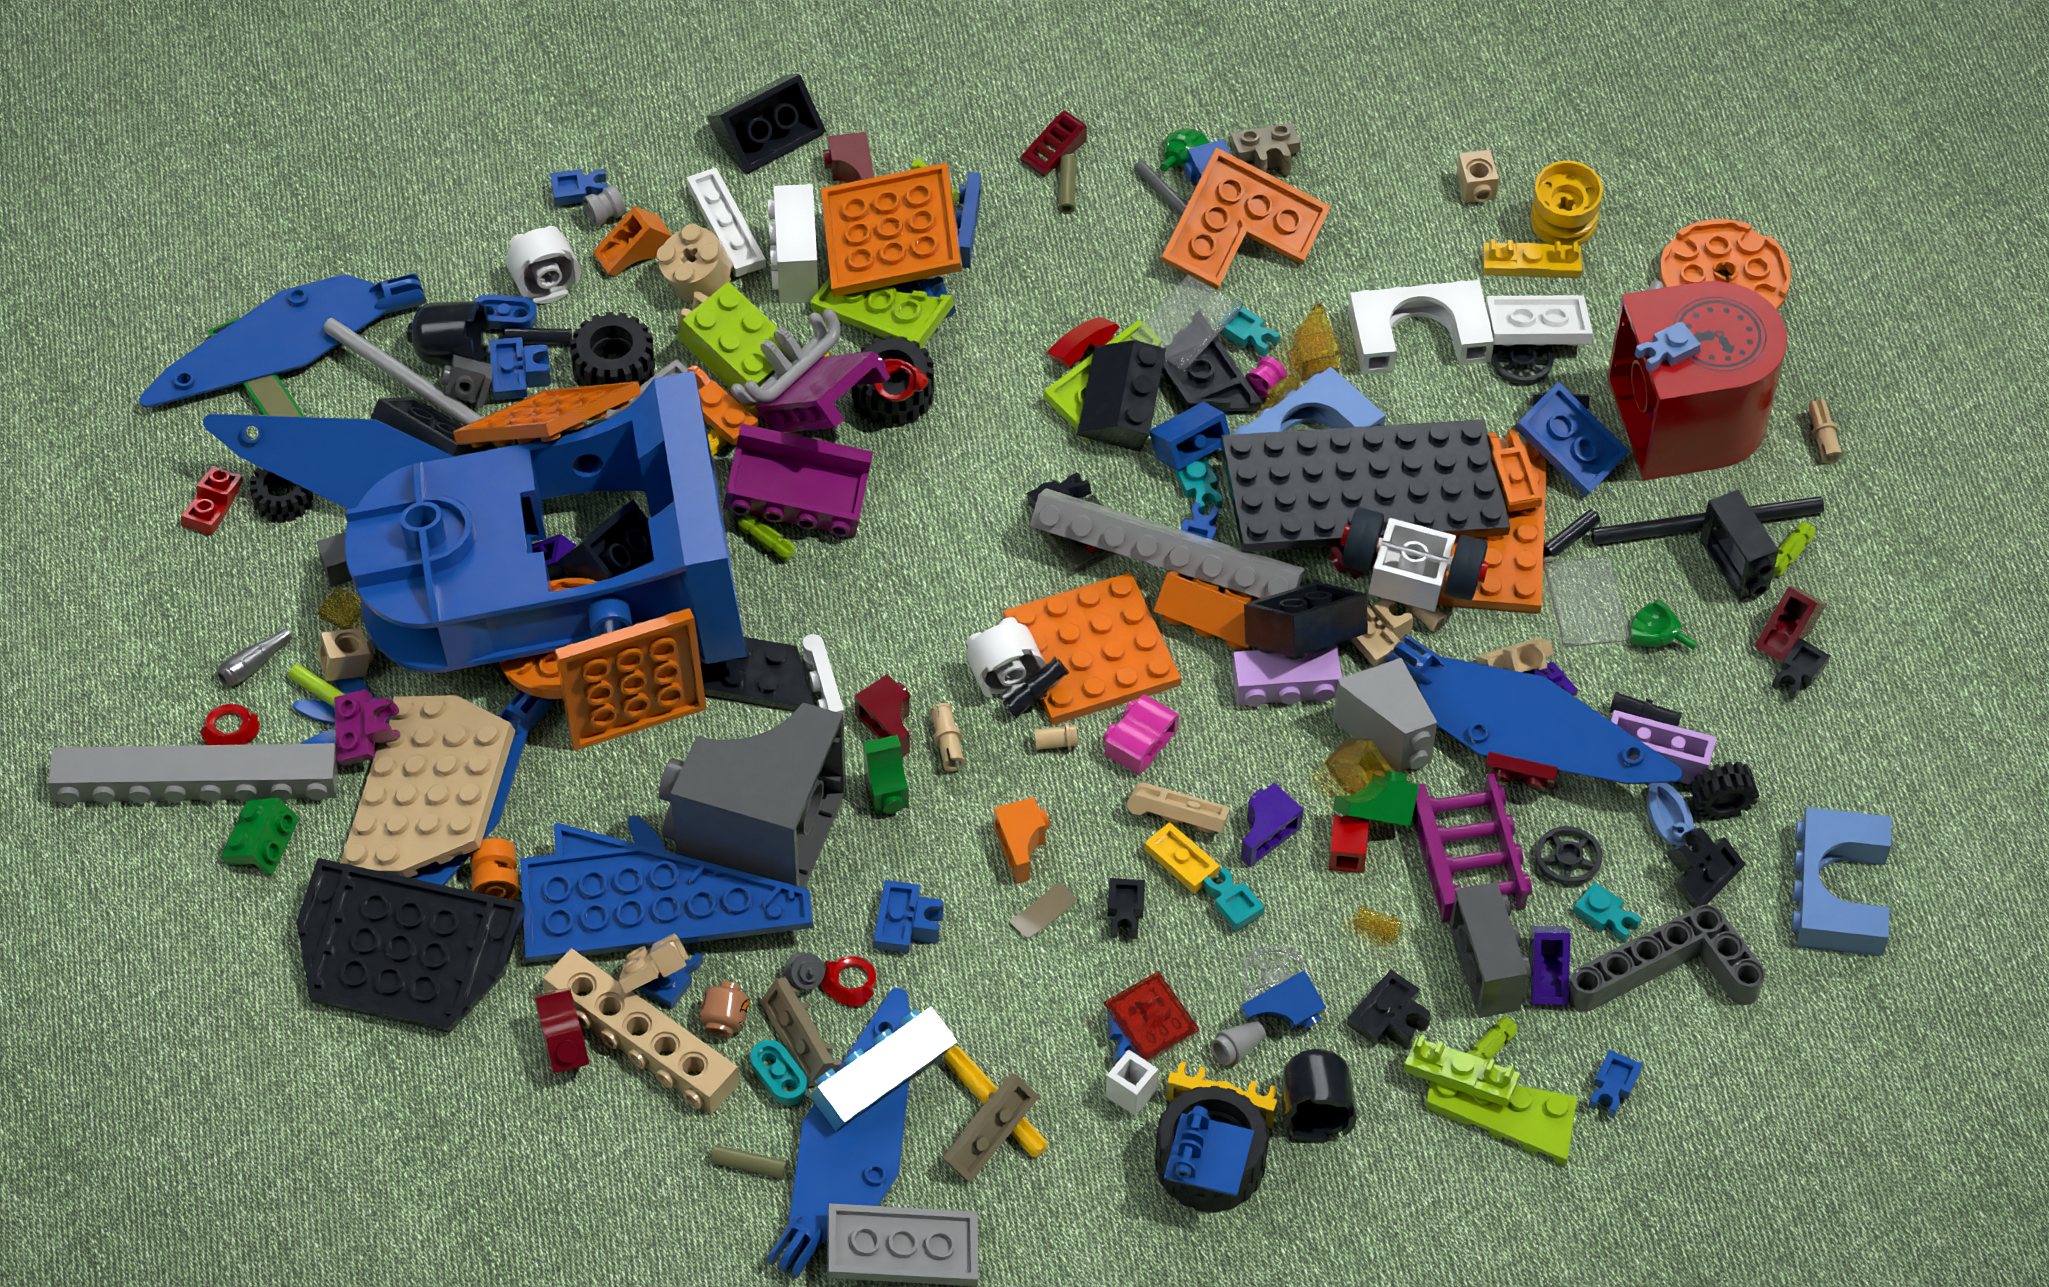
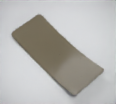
[1009,882,1077,938]

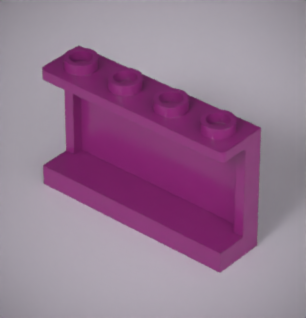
[755,351,890,432]
[723,423,873,537]

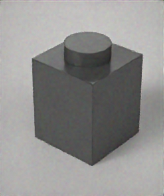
[316,532,352,587]

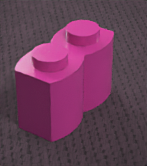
[1103,694,1179,775]

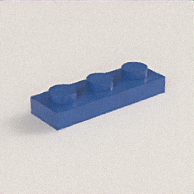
[956,172,981,268]

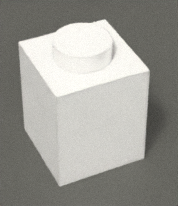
[1106,1049,1158,1116]

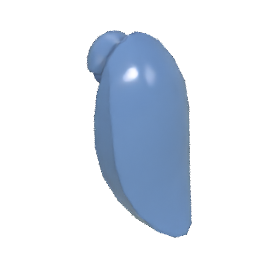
[1647,783,1695,846]

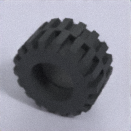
[570,312,655,387]
[851,336,934,426]

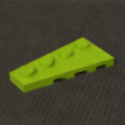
[810,278,955,349]
[1043,319,1162,442]
[1426,1081,1577,1167]

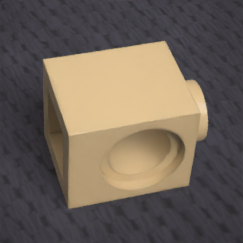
[1456,149,1499,203]
[317,628,374,681]

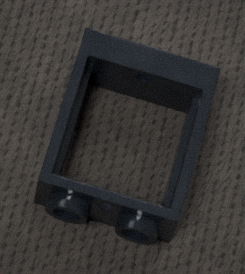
[1700,490,1779,601]

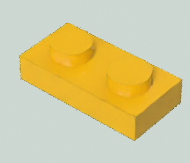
[1144,822,1220,894]

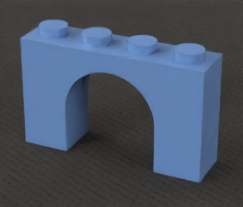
[1234,367,1386,434]
[1791,807,1892,956]

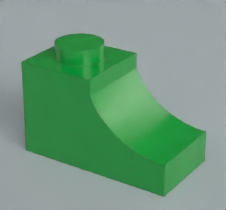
[863,735,909,815]
[1333,770,1419,826]

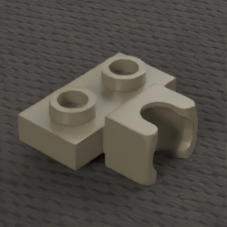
[1231,123,1301,175]

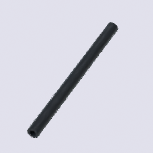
[1591,496,1824,545]

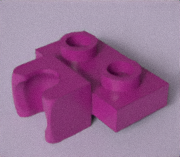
[334,689,400,766]

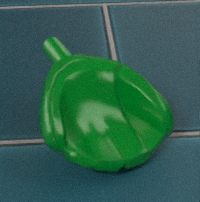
[1160,128,1210,171]
[1630,599,1698,650]

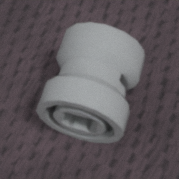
[582,185,626,227]

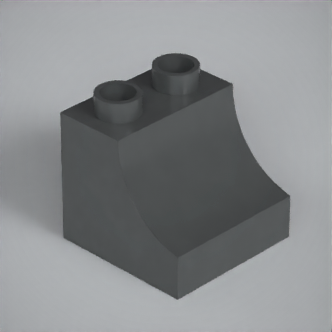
[659,703,846,888]

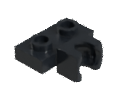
[1667,828,1746,909]
[1347,969,1431,1050]

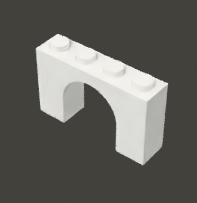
[1348,280,1494,375]

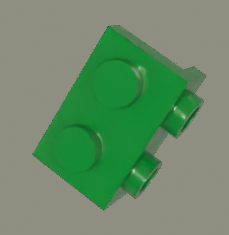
[220,798,299,875]

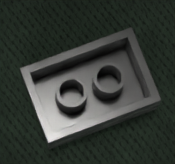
[1449,882,1531,1018]

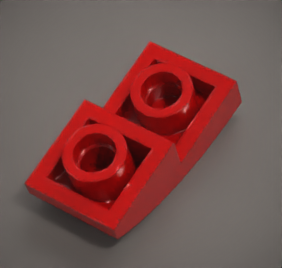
[1046,317,1120,367]
[181,466,243,536]

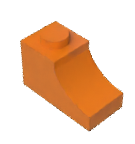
[593,206,672,277]
[994,797,1050,884]

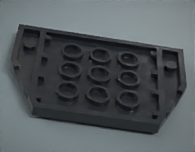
[296,858,526,1033]

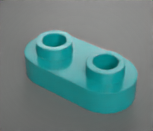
[750,1040,807,1106]

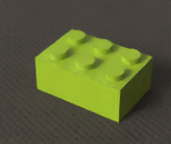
[677,281,786,389]

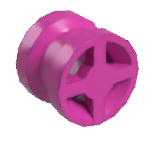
[1246,356,1287,399]

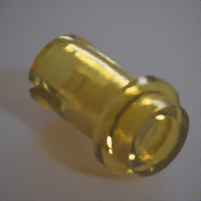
[1354,905,1402,942]

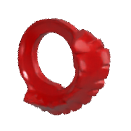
[875,358,928,402]
[200,704,260,745]
[820,956,877,1007]

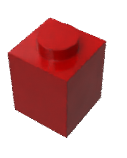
[1329,815,1369,873]

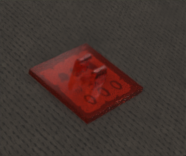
[1103,971,1200,1061]

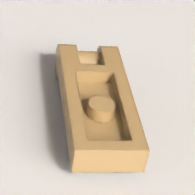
[1127,783,1231,833]

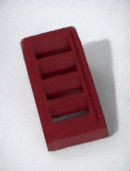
[1020,110,1087,177]

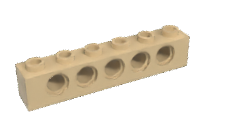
[543,948,740,1115]

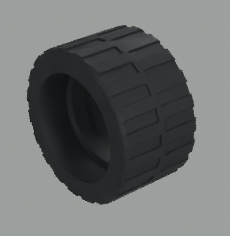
[1155,1086,1269,1212]

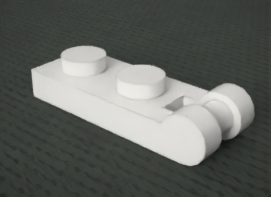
[803,634,845,729]

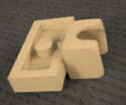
[1353,599,1413,667]
[1476,637,1554,672]
[619,933,689,994]

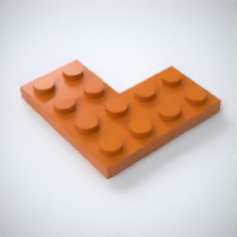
[1160,147,1331,290]

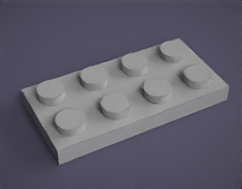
[827,1203,979,1286]

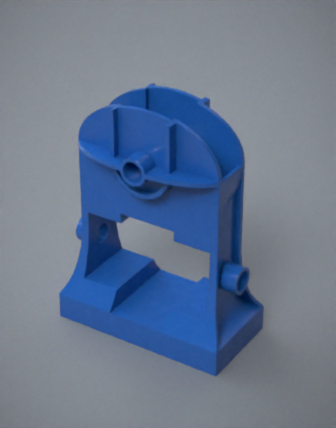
[345,371,747,673]

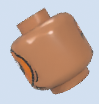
[699,981,750,1038]

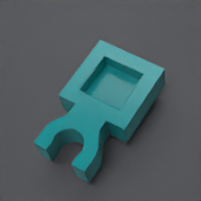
[1218,304,1280,357]
[1174,456,1223,514]
[1203,867,1265,932]
[1573,882,1642,943]

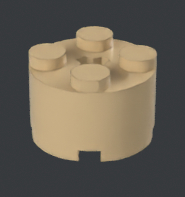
[657,224,733,302]

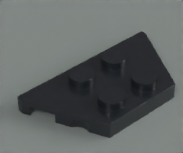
[1162,312,1261,411]
[701,637,814,712]

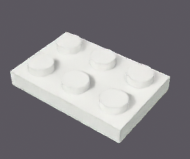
[1485,295,1593,346]

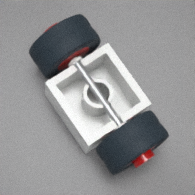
[1340,507,1489,612]

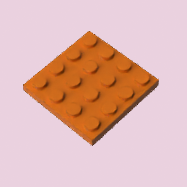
[821,162,963,297]
[453,381,641,448]
[1003,572,1181,725]
[555,608,706,751]

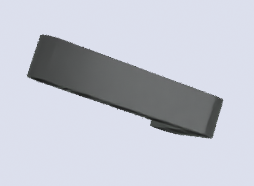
[1568,905,1765,1012]

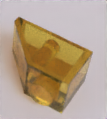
[1288,303,1341,381]
[1324,739,1393,795]

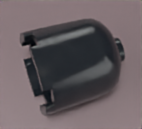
[407,301,490,365]
[1282,1049,1357,1143]

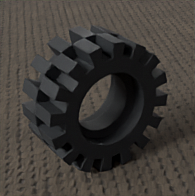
[249,467,314,523]
[1690,762,1759,820]

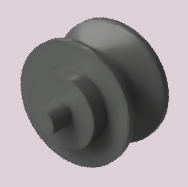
[784,952,825,990]

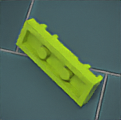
[1403,1035,1520,1107]

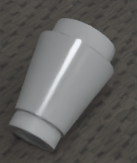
[1211,1020,1266,1066]

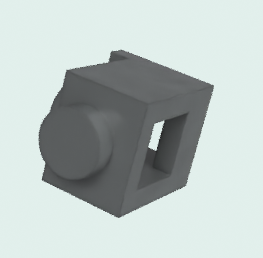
[440,355,492,408]

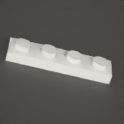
[686,168,766,277]

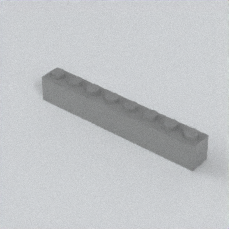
[1030,488,1304,599]
[48,743,339,804]

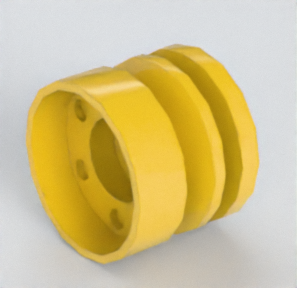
[1530,160,1603,245]

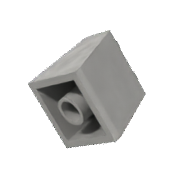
[1333,658,1437,772]

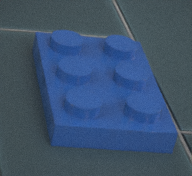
[1514,381,1630,497]

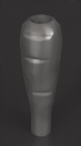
[217,628,292,686]

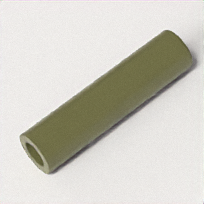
[1058,154,1077,214]
[711,1145,787,1179]

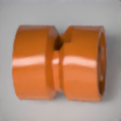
[470,838,519,900]

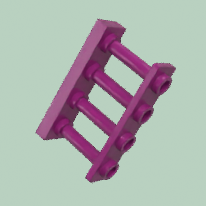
[1412,774,1532,923]

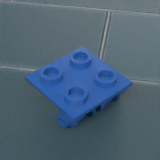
[1164,1106,1254,1197]

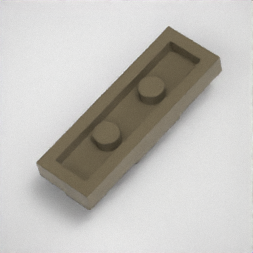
[760,978,842,1087]
[942,1072,1039,1183]

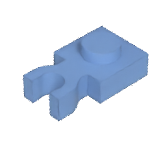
[1635,321,1701,372]

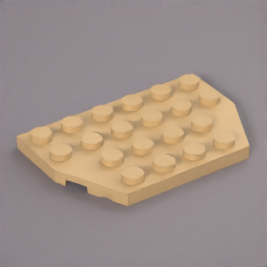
[340,695,515,878]

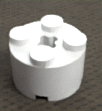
[506,226,581,304]
[966,617,1046,699]

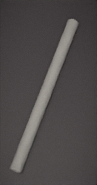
[323,317,514,448]

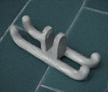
[731,309,841,406]

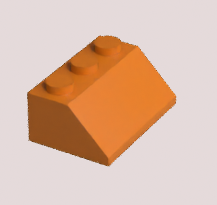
[1154,571,1261,650]

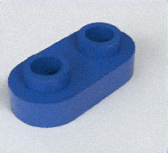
[474,294,538,330]

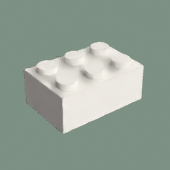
[768,184,818,303]

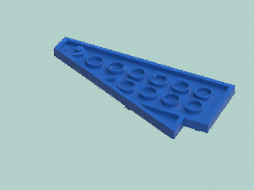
[520,823,814,963]

